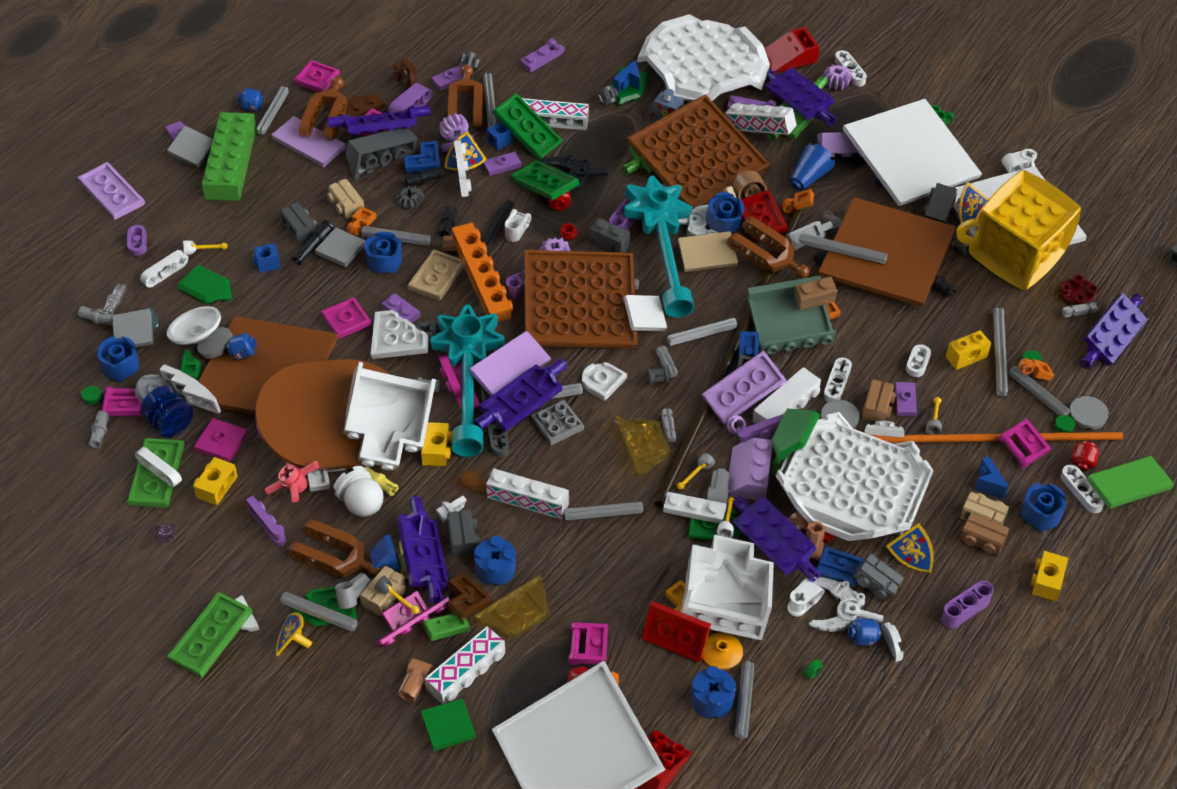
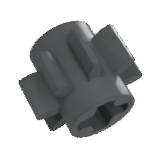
[458,50,479,68]
[597,85,618,105]

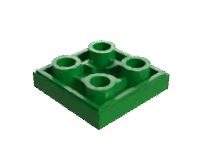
[421,698,476,751]

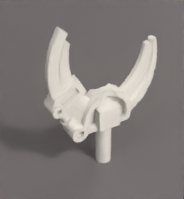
[678,204,718,237]
[807,577,884,632]

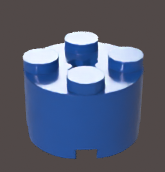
[705,192,744,233]
[365,232,402,273]
[97,336,140,382]
[1021,483,1066,532]
[474,536,516,586]
[691,666,736,719]

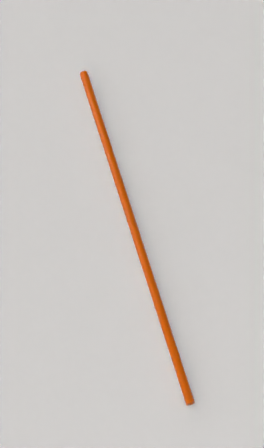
[871,432,1123,443]

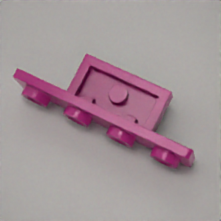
[438,353,480,409]
[374,591,450,647]

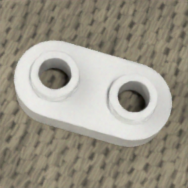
[906,345,931,377]

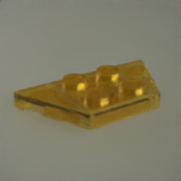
[615,416,670,478]
[475,575,549,638]

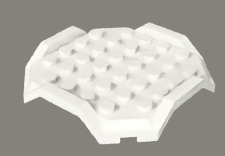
[637,14,770,102]
[776,412,933,541]

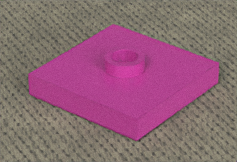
[294,60,340,93]
[321,297,371,339]
[194,418,248,462]

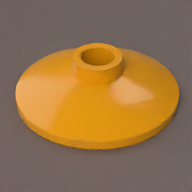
[702,633,743,670]

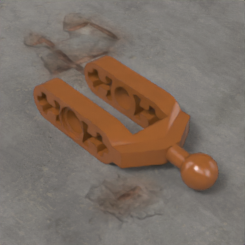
[448,65,483,128]
[299,76,348,140]
[727,217,810,279]
[287,519,384,578]

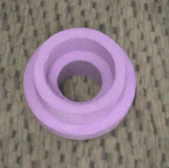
[727,415,746,435]

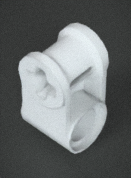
[1002,149,1037,173]
[505,209,531,242]
[787,578,824,617]

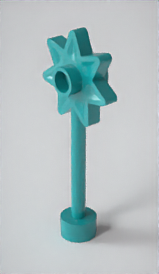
[623,176,694,318]
[430,305,505,457]

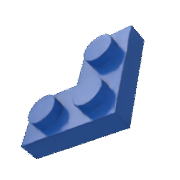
[404,141,440,173]

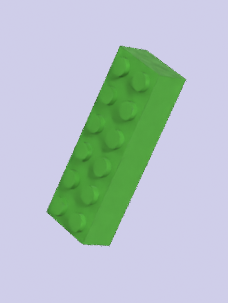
[202,112,256,201]

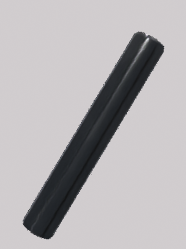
[481,199,515,250]

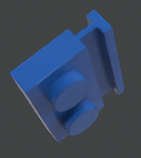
[817,546,863,587]

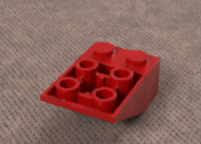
[764,27,820,73]
[635,730,692,789]

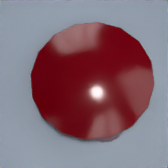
[1060,274,1098,305]

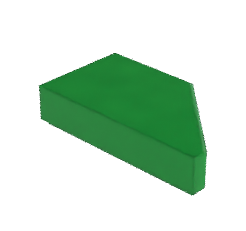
[180,350,202,381]

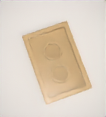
[678,231,738,272]
[407,249,464,301]

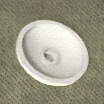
[167,306,221,345]

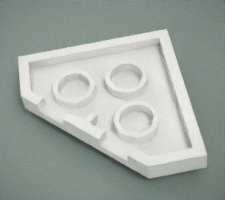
[371,310,429,359]

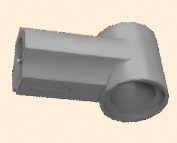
[707,468,730,507]
[335,574,371,609]

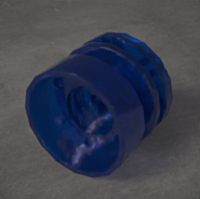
[140,386,194,438]

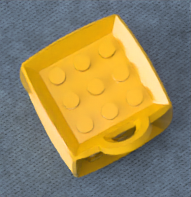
[956,170,1081,290]

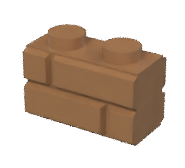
[794,276,837,310]
[862,379,896,423]
[960,513,1010,555]

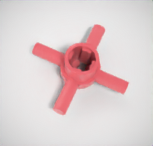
[265,461,319,502]

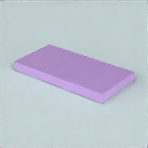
[271,116,346,168]
[77,162,145,220]
[469,331,551,396]
[702,351,787,426]

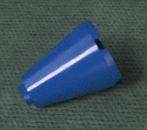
[790,143,835,191]

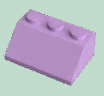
[817,132,862,157]
[728,438,772,500]

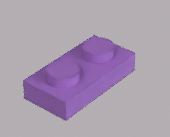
[381,293,421,323]

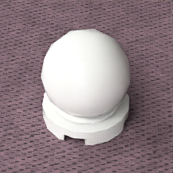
[333,466,384,517]

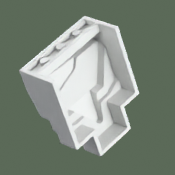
[343,362,436,471]
[680,535,774,640]

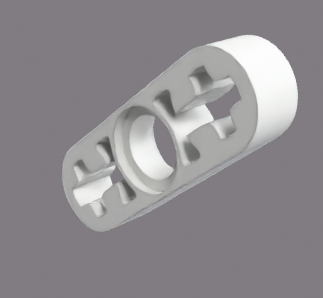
[835,50,867,86]
[140,250,188,288]
[824,358,852,403]
[135,447,182,488]
[1061,465,1104,513]

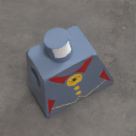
[649,89,684,122]

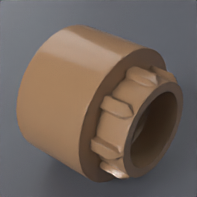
[733,170,767,200]

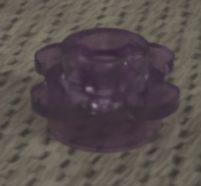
[154,524,177,542]

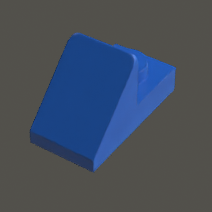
[613,61,640,94]
[738,331,759,362]
[975,456,1009,499]
[370,535,401,573]

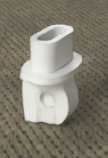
[435,496,467,523]

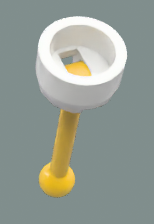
[183,240,228,255]
[717,497,734,538]

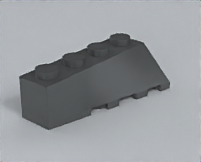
[346,128,417,180]

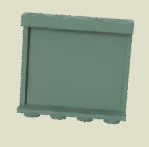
[747,276,836,354]

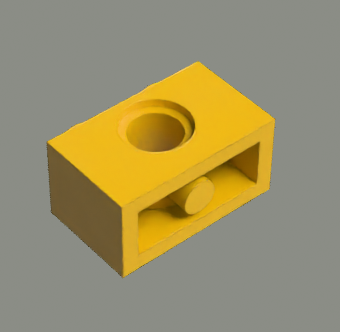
[946,330,991,370]
[421,422,452,466]
[193,457,238,506]
[1030,551,1069,601]

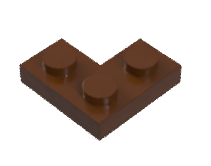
[393,58,417,90]
[447,573,492,620]

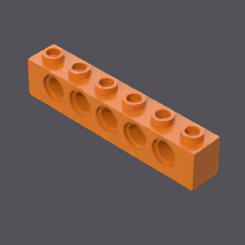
[452,222,513,322]

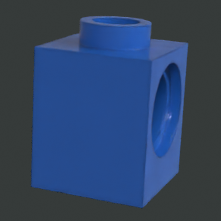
[486,122,514,151]
[252,243,281,273]

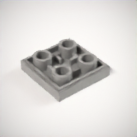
[167,126,213,168]
[315,227,365,267]
[113,309,153,347]
[531,400,584,445]

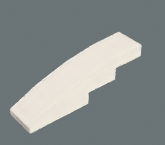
[160,364,221,414]

